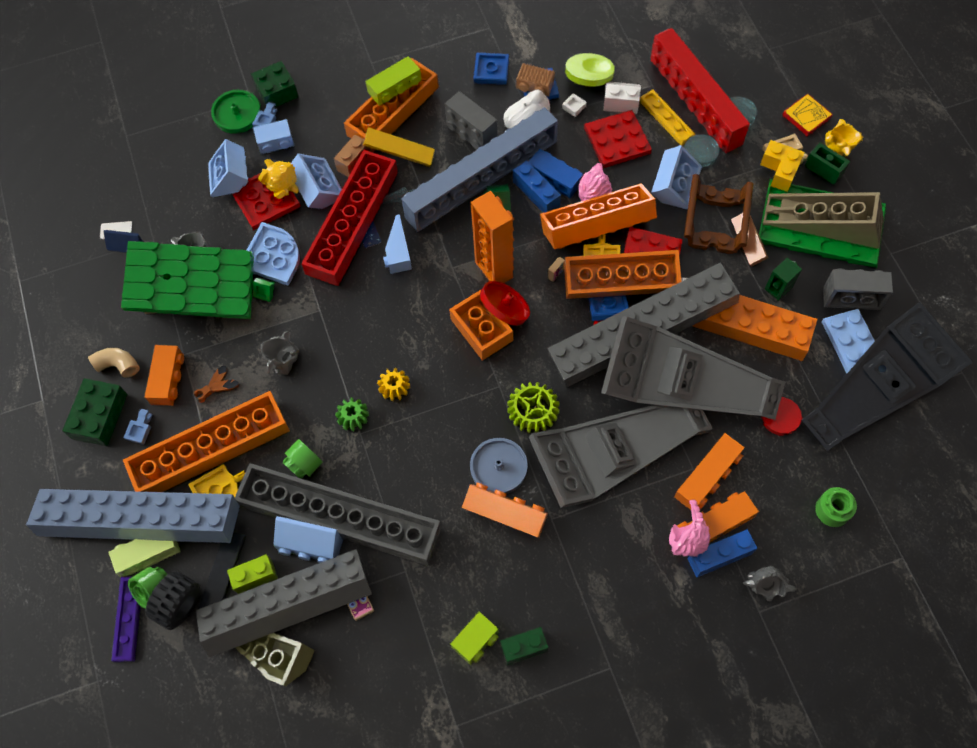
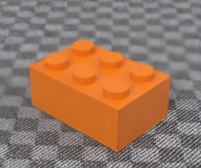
[449,290,513,361]

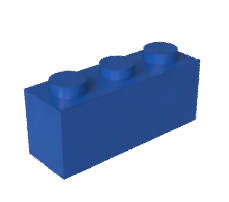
[528,149,583,198]
[513,160,561,213]
[688,529,757,577]

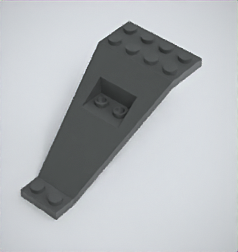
[601,316,786,420]
[529,405,713,508]

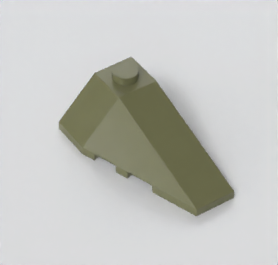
[235,633,315,686]

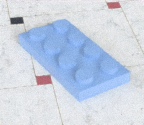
[822,309,887,373]

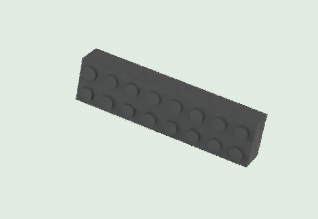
[196,549,372,658]

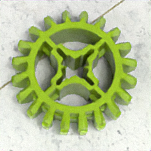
[507,382,560,433]

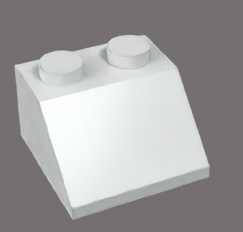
[603,82,641,114]

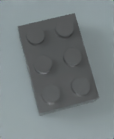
[445,91,498,150]
[823,268,893,310]

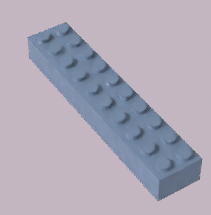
[401,107,558,232]
[26,489,240,543]

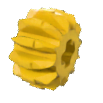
[377,368,410,401]

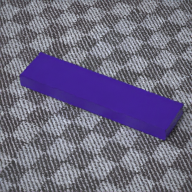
[111,577,140,662]

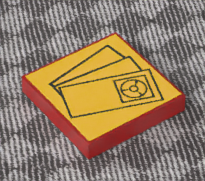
[782,94,833,136]

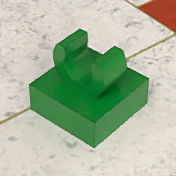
[253,278,274,302]

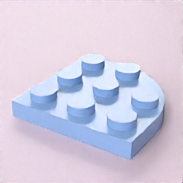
[247,222,300,286]

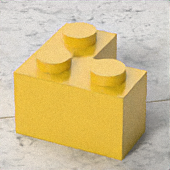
[760,140,805,192]

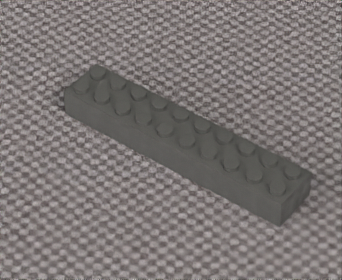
[548,262,740,387]
[235,463,442,566]

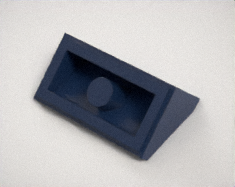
[103,230,143,253]

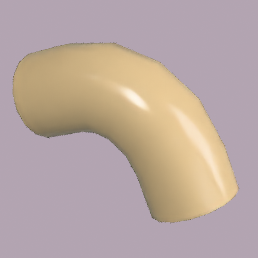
[88,348,140,378]

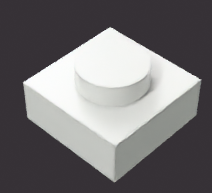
[562,94,586,117]

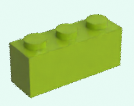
[366,56,422,106]

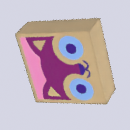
[548,257,564,282]
[347,596,374,621]

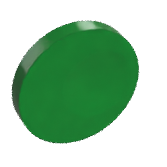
[211,90,261,133]

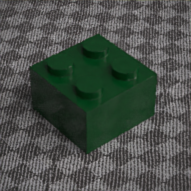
[251,60,299,108]

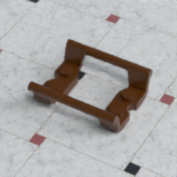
[684,174,753,254]

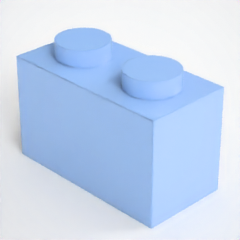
[253,119,294,154]

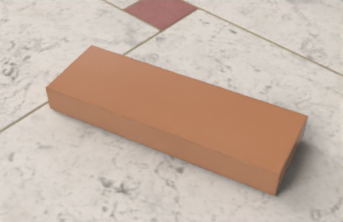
[731,213,768,266]

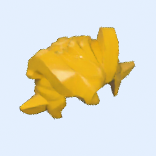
[825,119,863,156]
[258,159,299,199]

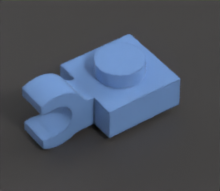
[253,102,277,127]
[124,409,153,445]

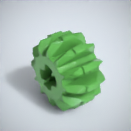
[335,398,369,432]

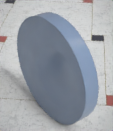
[470,438,528,494]

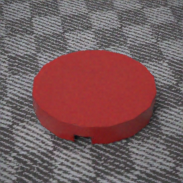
[761,397,802,435]

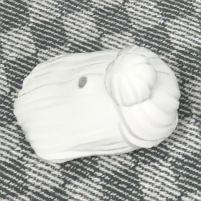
[503,90,550,128]

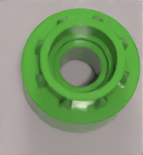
[283,439,323,478]
[816,487,857,527]
[128,567,168,609]

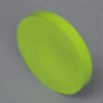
[565,53,614,86]

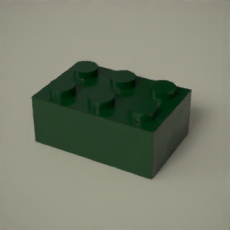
[62,378,128,447]

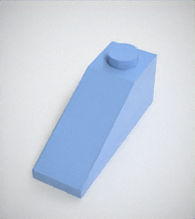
[383,215,412,274]

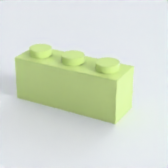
[109,539,181,577]

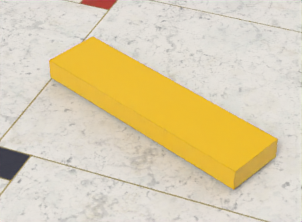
[639,90,696,146]
[363,127,435,167]

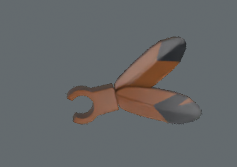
[193,366,239,403]

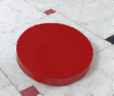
[480,281,530,325]

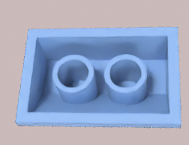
[208,139,248,197]
[651,145,702,209]
[291,154,342,209]
[274,516,343,563]

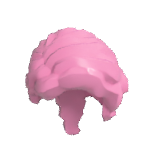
[578,163,612,201]
[669,500,710,557]

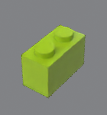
[227,554,278,594]
[451,612,499,665]

